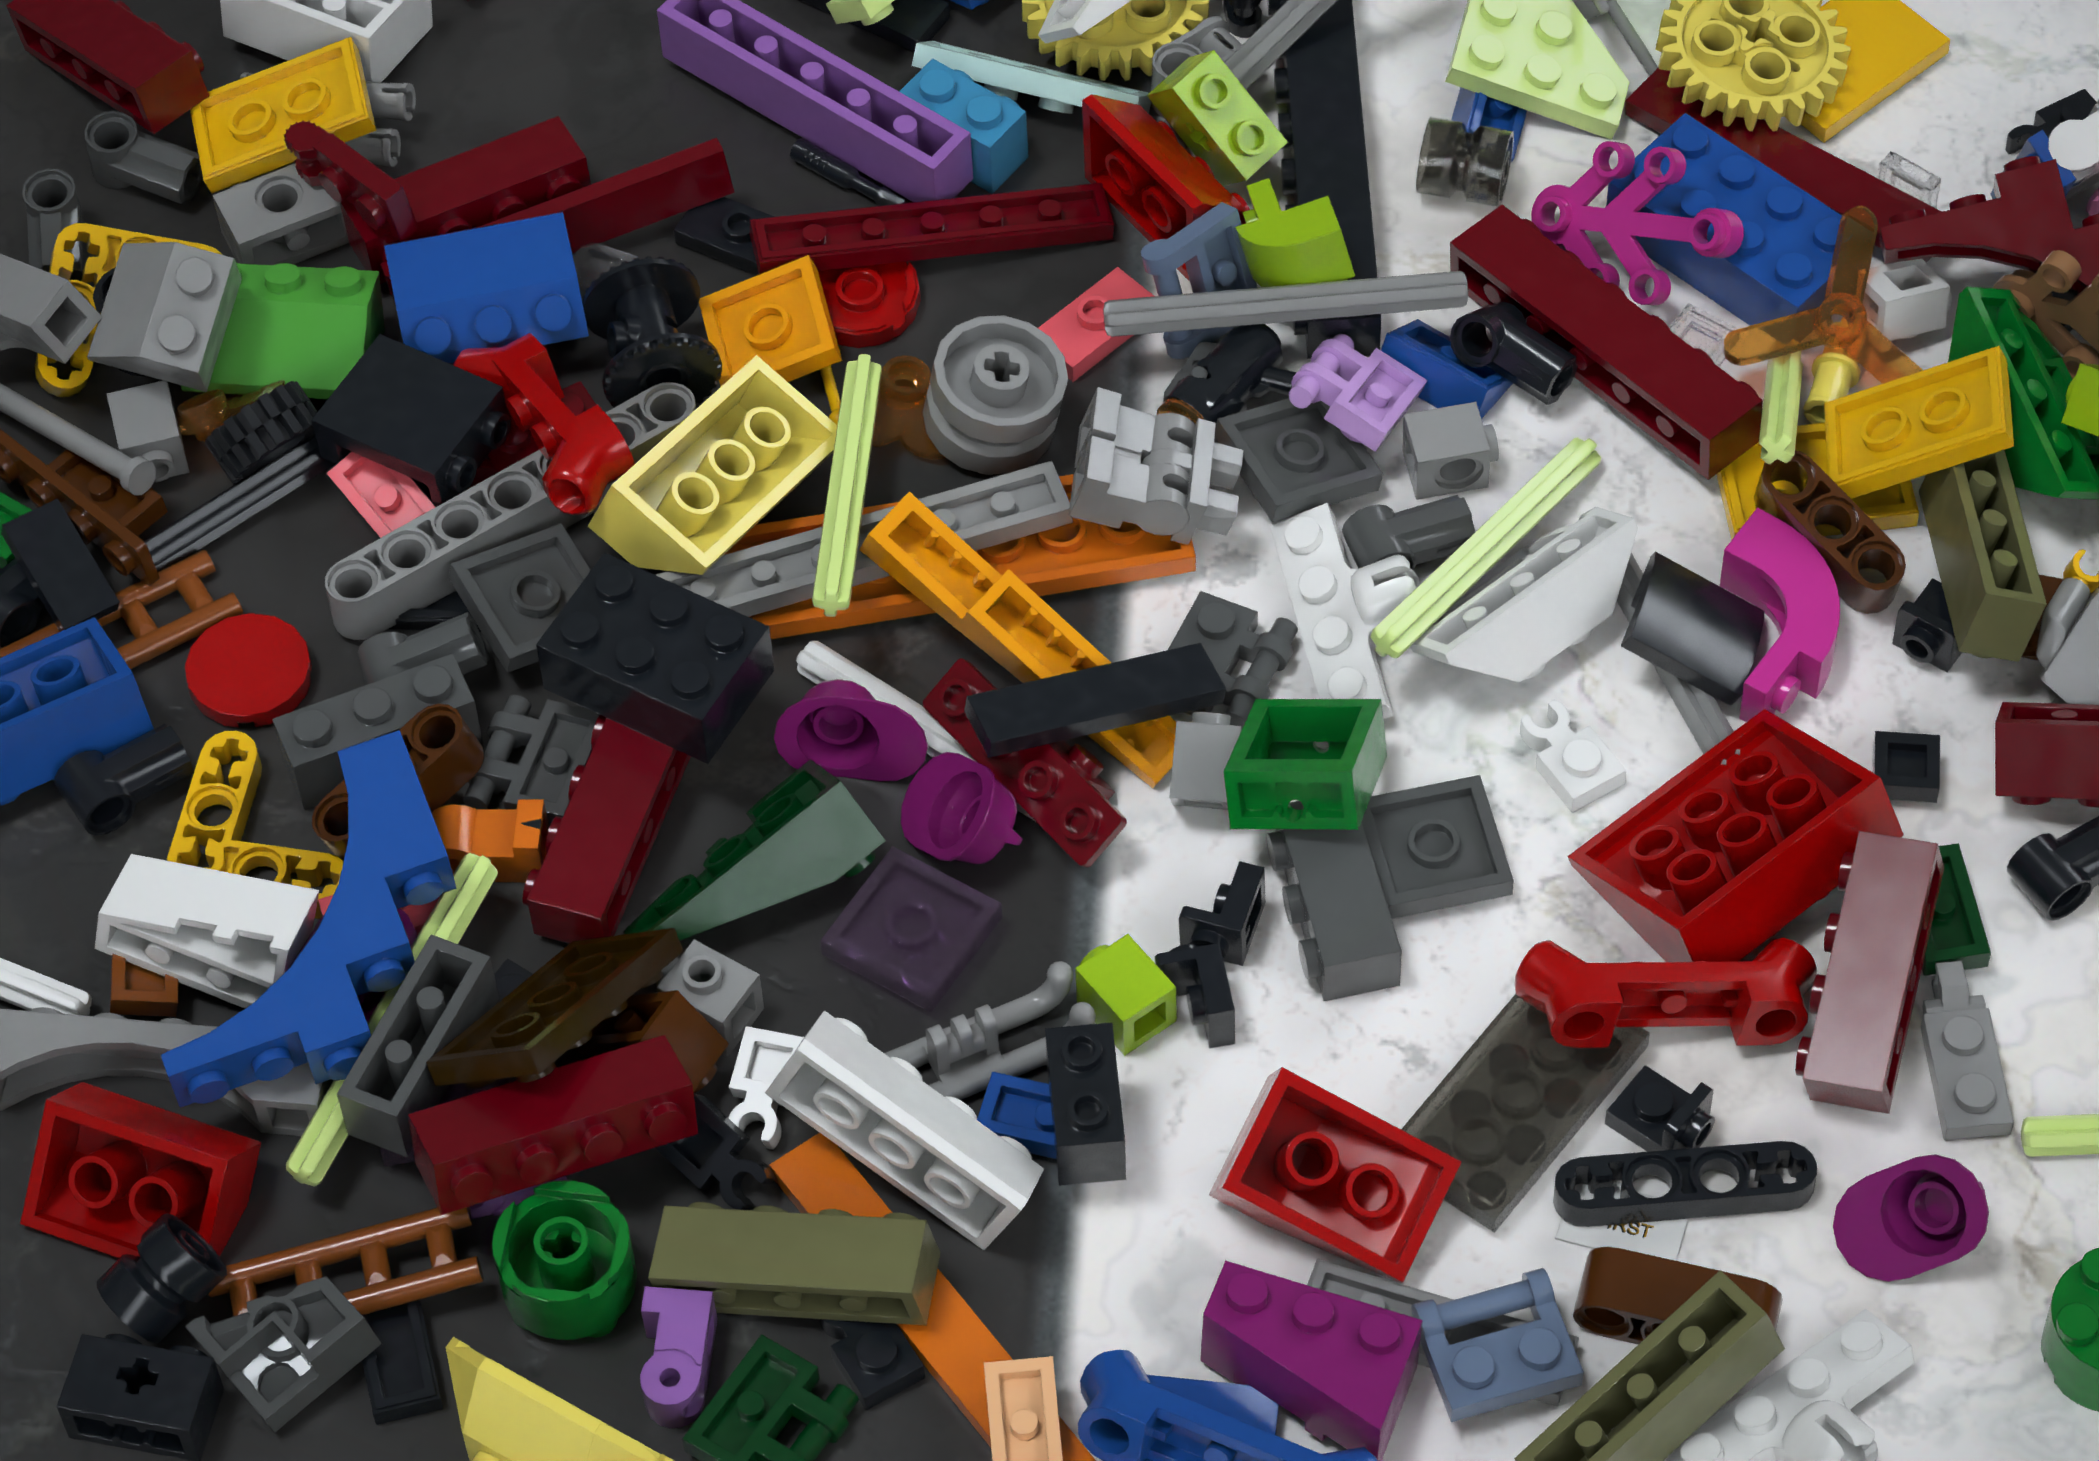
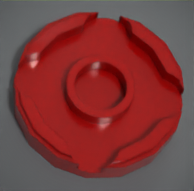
[818,261,921,348]
[185,613,312,728]

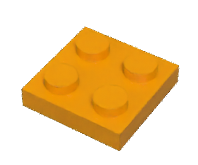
[699,255,842,387]

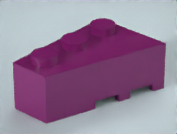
[1200,1260,1423,1461]

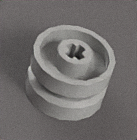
[923,315,1068,475]

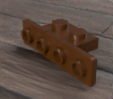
[0,429,168,586]

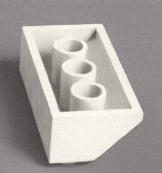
[765,1011,1044,1250]

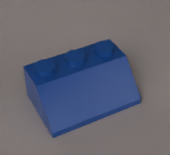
[384,212,589,363]
[0,617,154,806]

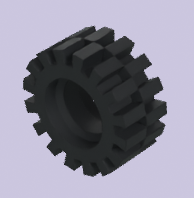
[205,381,318,484]

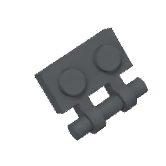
[1168,591,1298,728]
[463,695,600,826]

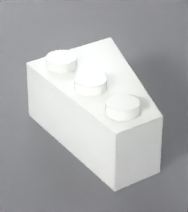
[220,0,433,83]
[95,854,319,1008]

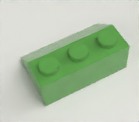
[181,263,385,399]

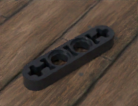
[1553,1141,1817,1227]

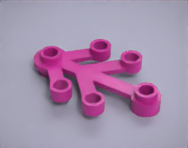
[1531,141,1744,306]

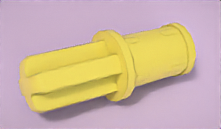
[1803,316,1867,424]

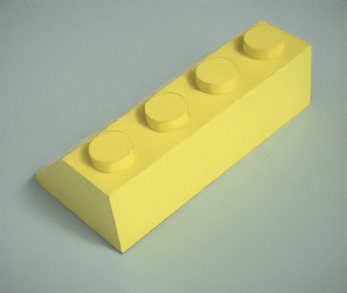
[588,355,837,575]

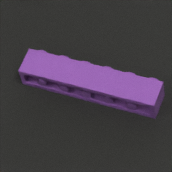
[657,0,973,202]

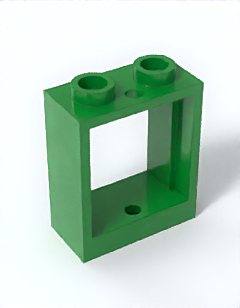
[1223,699,1387,830]

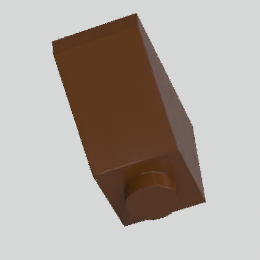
[573,990,729,1093]

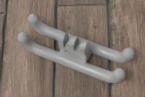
[884,961,1096,1100]

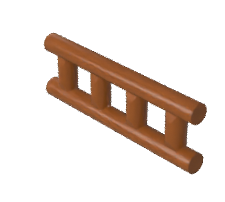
[0,550,244,669]
[209,1207,484,1317]

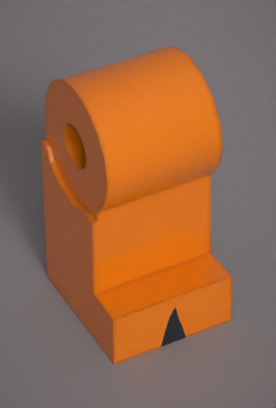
[432,799,549,883]

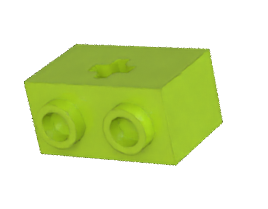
[1147,50,1288,186]

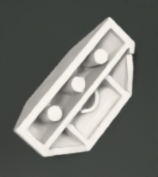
[1411,507,1638,683]

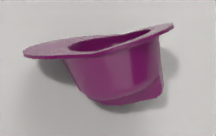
[774,679,928,781]
[901,752,1023,864]
[1833,1154,1989,1281]

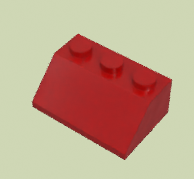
[1082,94,1250,281]
[20,1082,261,1258]

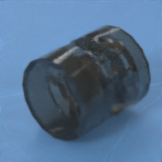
[1416,116,1514,207]

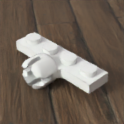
[1270,503,1420,719]
[1664,1309,1914,1461]

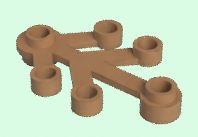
[1993,250,2099,379]

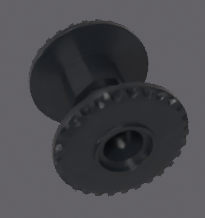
[582,256,722,408]

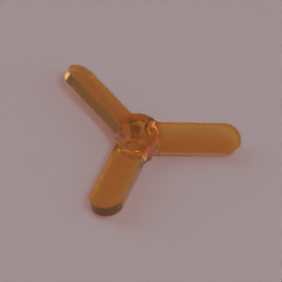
[1723,206,1923,384]

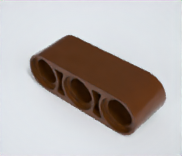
[1754,450,1906,614]
[312,704,484,861]
[1573,1247,1783,1345]

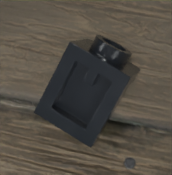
[1892,578,1962,673]
[1179,861,1266,966]
[1155,943,1235,1048]
[1605,1065,1715,1152]

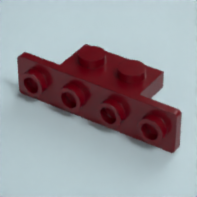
[922,658,1127,868]

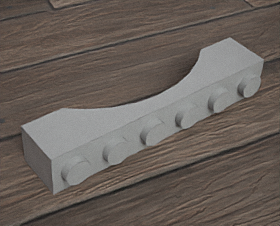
[0,1007,334,1136]

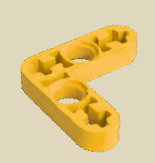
[35,223,223,397]
[167,731,343,919]

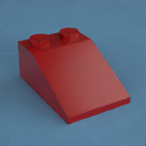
[1209,1067,1462,1284]

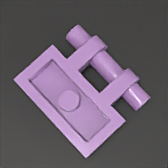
[1289,334,1428,452]

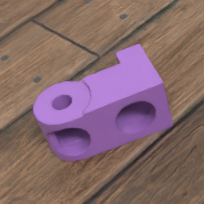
[640,1286,718,1428]

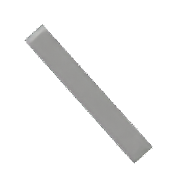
[325,382,696,640]

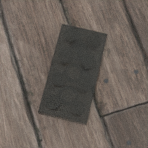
[1401,994,1650,1233]

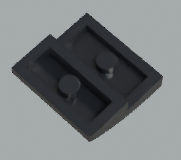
[1621,551,1765,706]

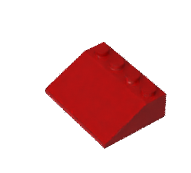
[1567,709,1904,962]

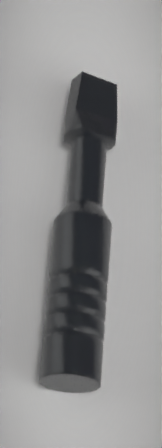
[790,138,905,206]

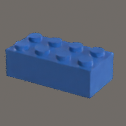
[1606,113,1874,348]

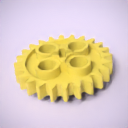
[1022,0,1209,81]
[1656,0,1851,132]

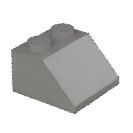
[87,242,242,392]

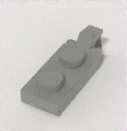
[1920,961,2014,1140]

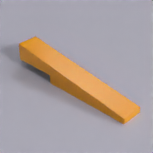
[859,491,1176,788]

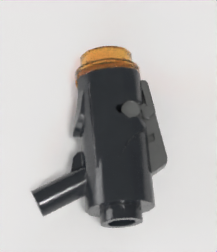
[1157,324,1297,424]

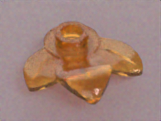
[872,355,945,460]
[176,380,286,441]

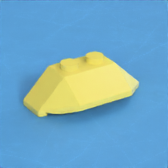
[445,1337,675,1461]

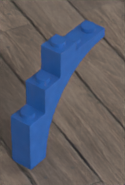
[161,730,456,1108]

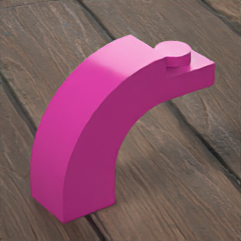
[1720,507,1840,722]

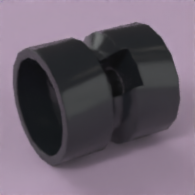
[97,1213,227,1344]

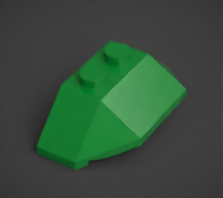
[1948,286,2099,500]

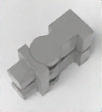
[1069,387,1243,545]

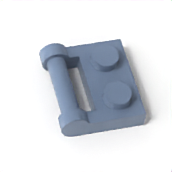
[1141,202,1257,359]
[1411,1268,1584,1422]

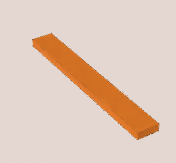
[769,1132,1096,1461]

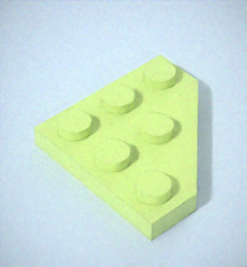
[1445,0,1630,140]

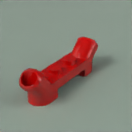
[453,333,635,515]
[1514,938,1817,1048]

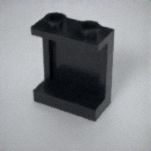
[311,334,511,506]

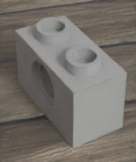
[212,162,349,265]

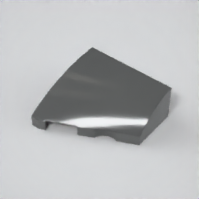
[185,1276,382,1433]

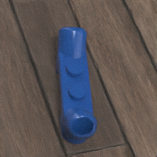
[1078,1349,1378,1461]

